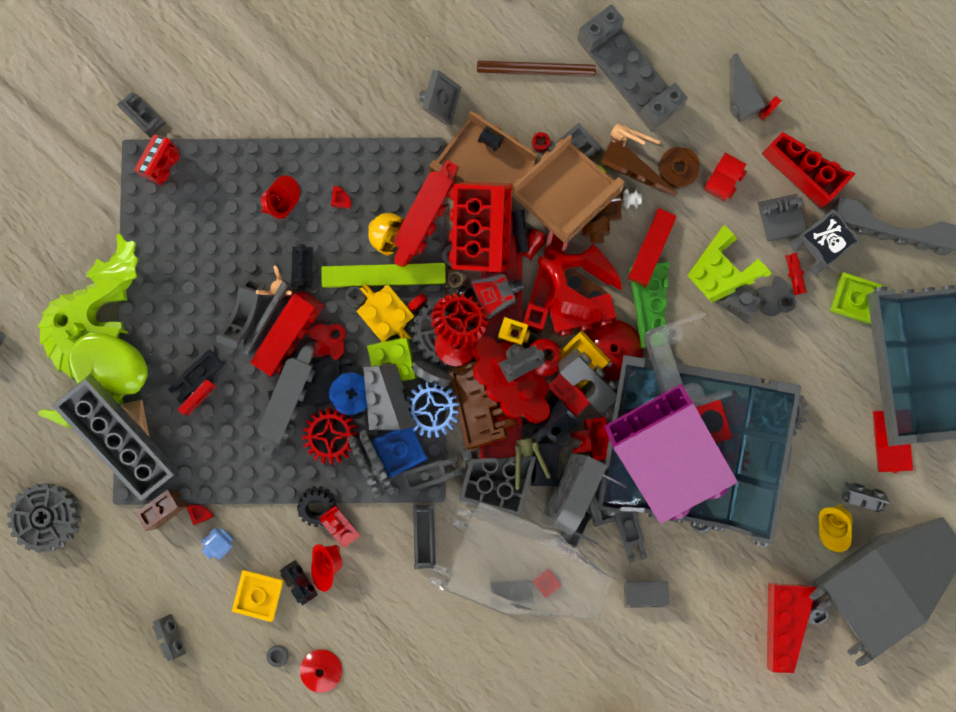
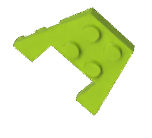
[687,225,772,303]

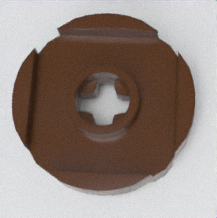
[658,147,700,189]

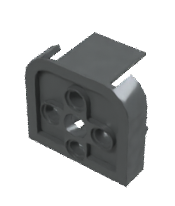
[542,453,627,545]

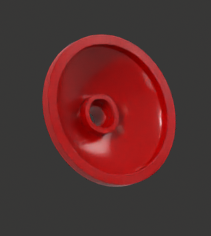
[586,320,643,381]

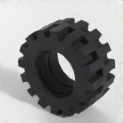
[297,486,336,527]

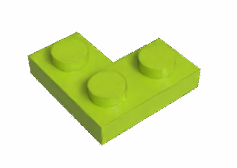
[367,337,417,381]

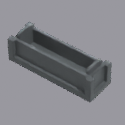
[413,505,436,570]

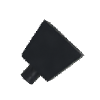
[530,394,581,444]

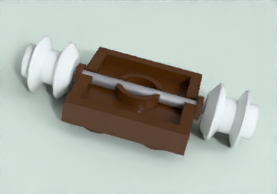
[589,179,642,222]

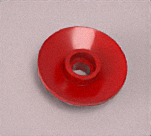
[435,328,473,366]
[300,649,342,693]

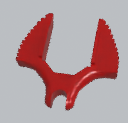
[538,244,622,321]

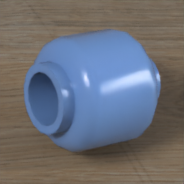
[201,528,233,559]

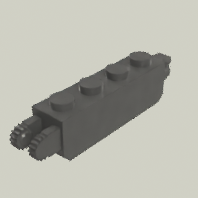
[257,345,315,455]

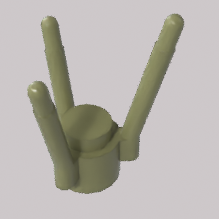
[515,438,551,490]

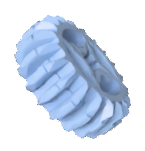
[406,381,459,438]

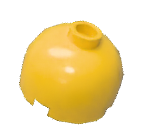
[368,213,405,256]

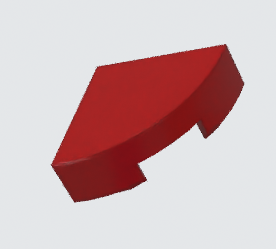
[758,96,782,121]
[331,186,352,209]
[187,504,214,525]

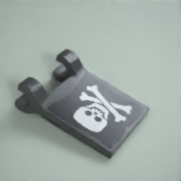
[789,209,860,276]

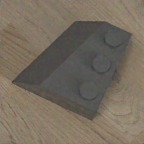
[458,456,536,519]

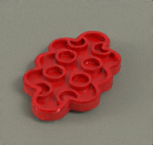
[472,336,550,423]

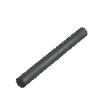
[242,281,290,355]

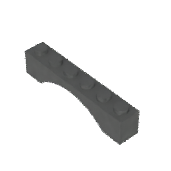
[832,197,956,255]

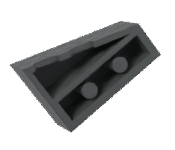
[363,364,417,430]

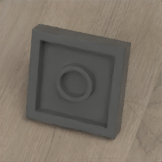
[419,70,462,125]

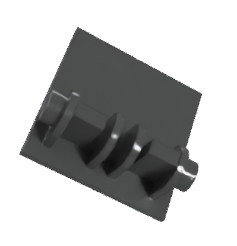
[758,194,807,241]

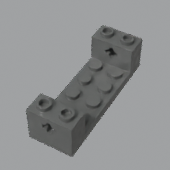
[577,4,688,132]

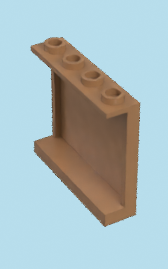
[428,111,538,208]
[512,135,625,244]

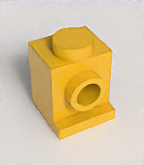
[498,317,531,345]

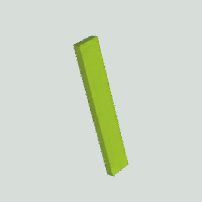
[322,263,446,288]

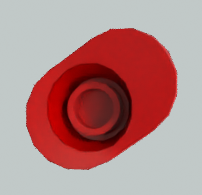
[261,175,300,219]
[311,544,343,592]

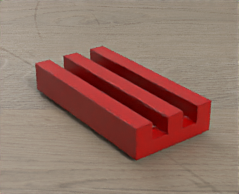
[178,380,217,416]

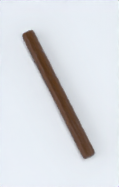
[477,60,596,77]

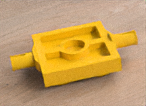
[357,284,415,342]

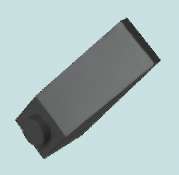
[729,53,765,122]

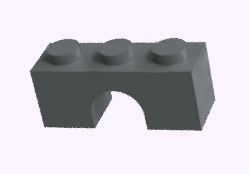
[558,348,618,413]

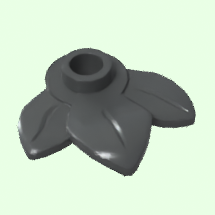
[756,276,796,316]

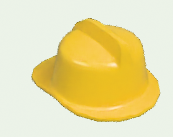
[818,504,853,552]

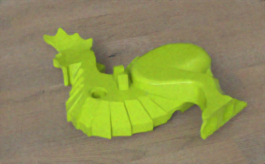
[37,233,148,429]

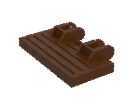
[448,361,516,450]

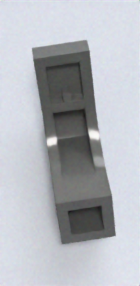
[216,277,266,349]

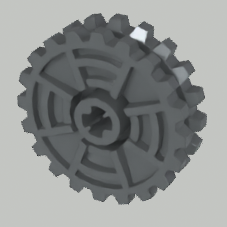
[411,298,474,366]
[348,429,395,500]
[7,483,82,552]

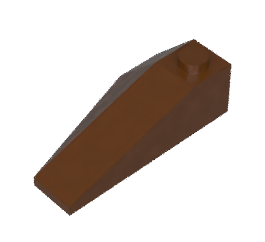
[601,139,678,197]

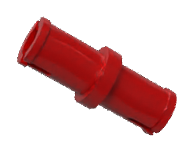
[785,252,807,295]

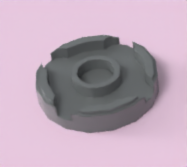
[411,360,452,387]

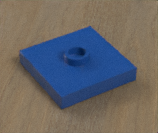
[371,428,428,478]

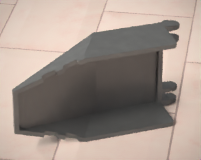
[809,517,956,666]

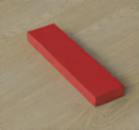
[627,208,677,287]

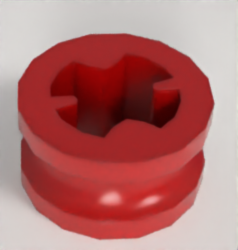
[531,132,550,152]

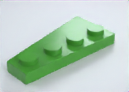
[628,262,670,349]

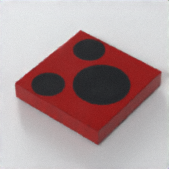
[694,397,732,443]

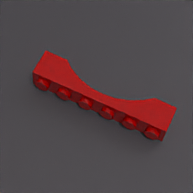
[523,231,568,333]

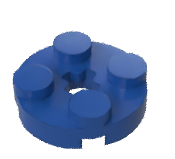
[329,373,367,416]

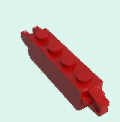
[394,160,459,267]

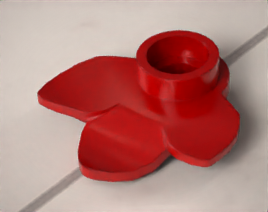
[307,324,346,360]

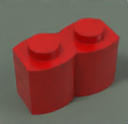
[703,152,747,202]

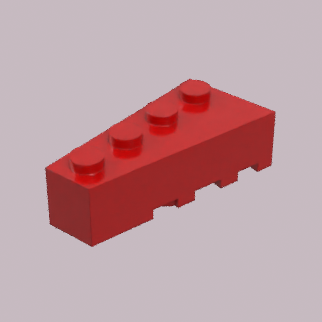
[762,132,856,209]
[250,291,325,377]
[767,583,817,673]

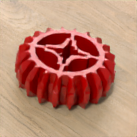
[431,293,488,348]
[302,408,359,465]

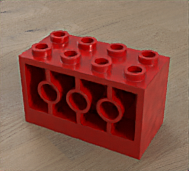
[449,181,512,272]

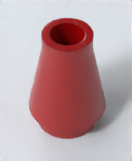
[522,228,546,260]

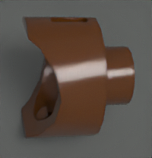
[582,216,610,244]

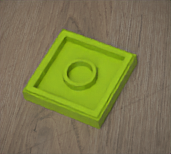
[830,272,883,324]

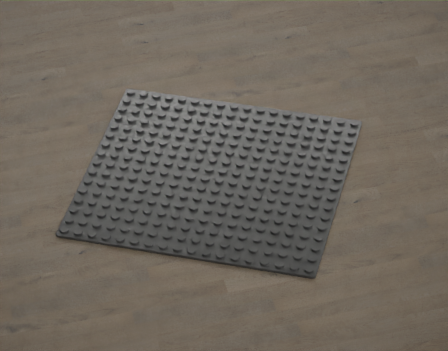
[113,137,446,505]

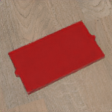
[873,409,913,474]

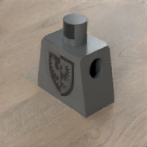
[715,286,762,324]

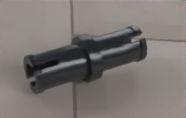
[511,210,530,253]

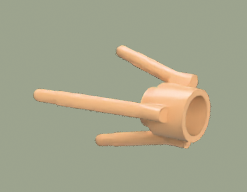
[610,123,661,145]
[256,266,292,297]

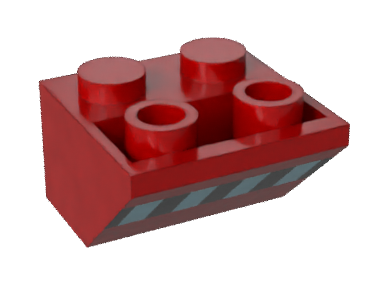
[134,135,180,186]

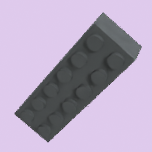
[52,373,177,501]

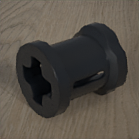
[477,126,504,152]

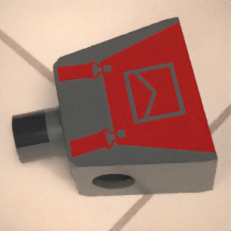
[472,274,524,321]

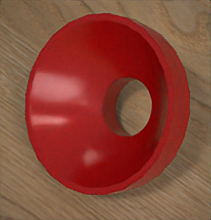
[528,339,563,377]

